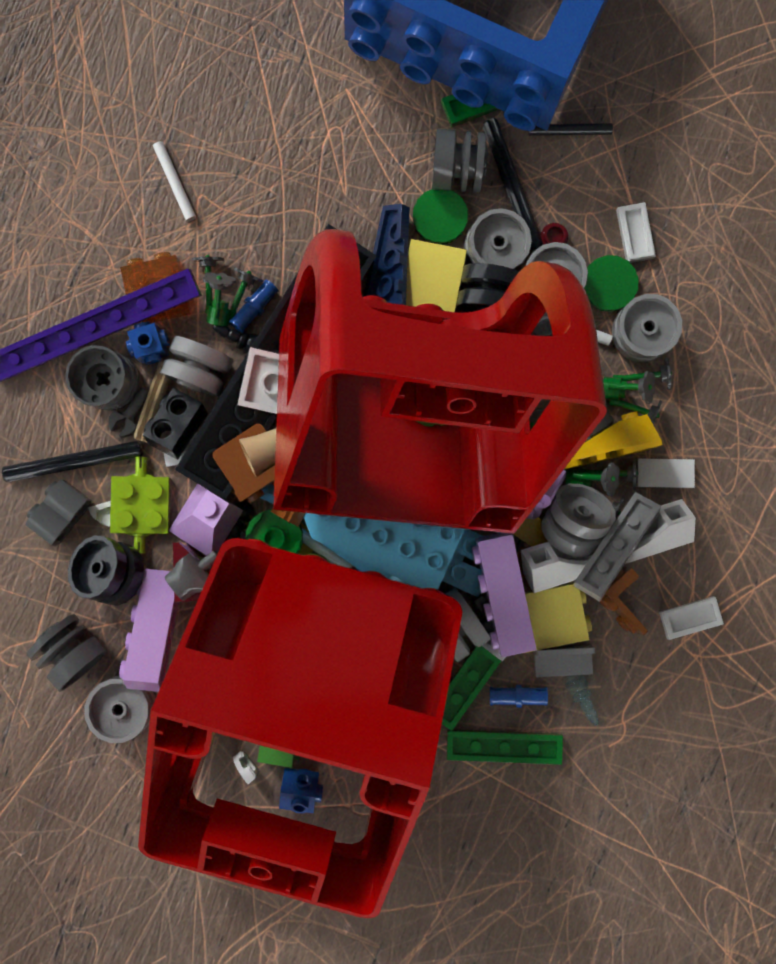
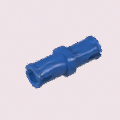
[229,279,279,333]
[490,685,548,708]

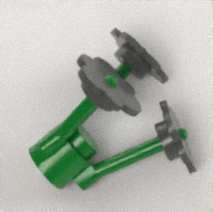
[192,255,264,326]
[603,358,672,425]
[565,457,639,526]

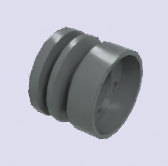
[432,128,488,193]
[65,345,140,411]
[26,614,107,692]

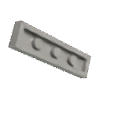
[574,492,661,601]

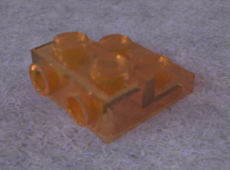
[120,252,191,325]

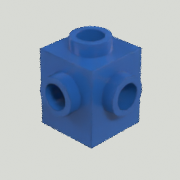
[126,321,170,365]
[279,768,323,814]

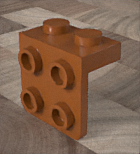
[213,424,275,504]
[599,567,648,636]

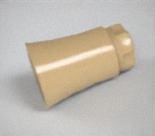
[239,428,276,477]

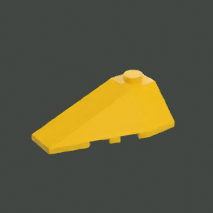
[564,411,663,470]

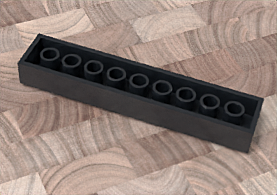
[175,224,377,500]

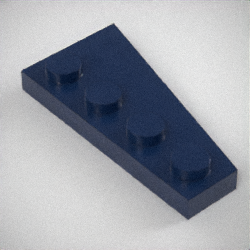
[363,204,410,305]

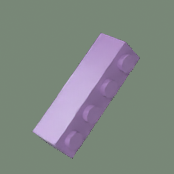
[471,533,537,657]
[119,569,179,692]

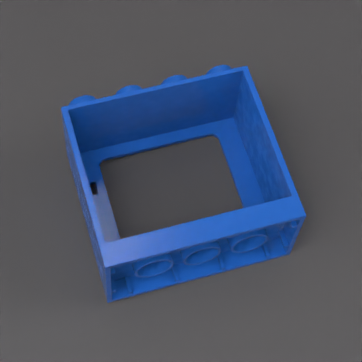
[344,0,608,131]

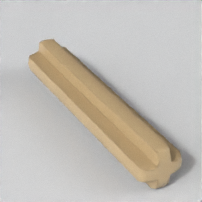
[134,361,170,443]

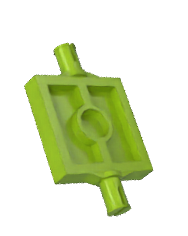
[110,457,170,553]

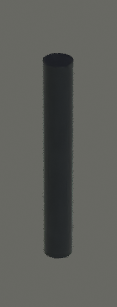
[528,123,613,136]

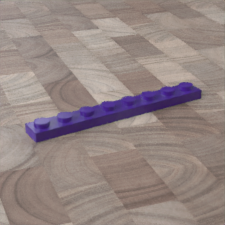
[0,268,202,382]

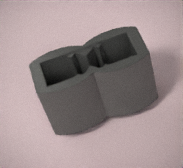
[25,479,93,546]

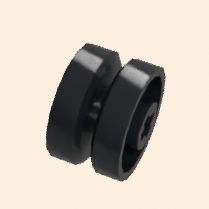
[456,263,519,312]
[68,535,144,606]

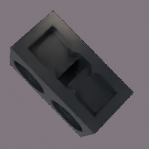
[143,388,208,460]

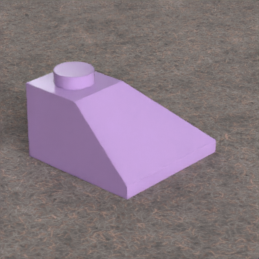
[168,483,243,556]

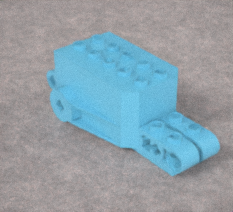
[261,484,484,597]

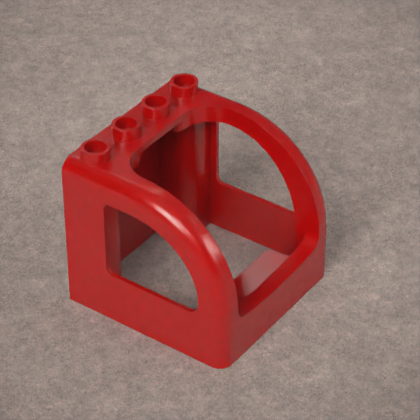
[273,229,607,534]
[138,538,463,918]

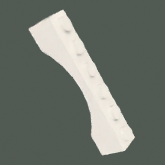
[521,499,696,593]

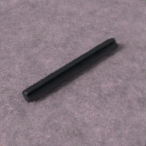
[483,118,543,251]
[2,441,142,482]

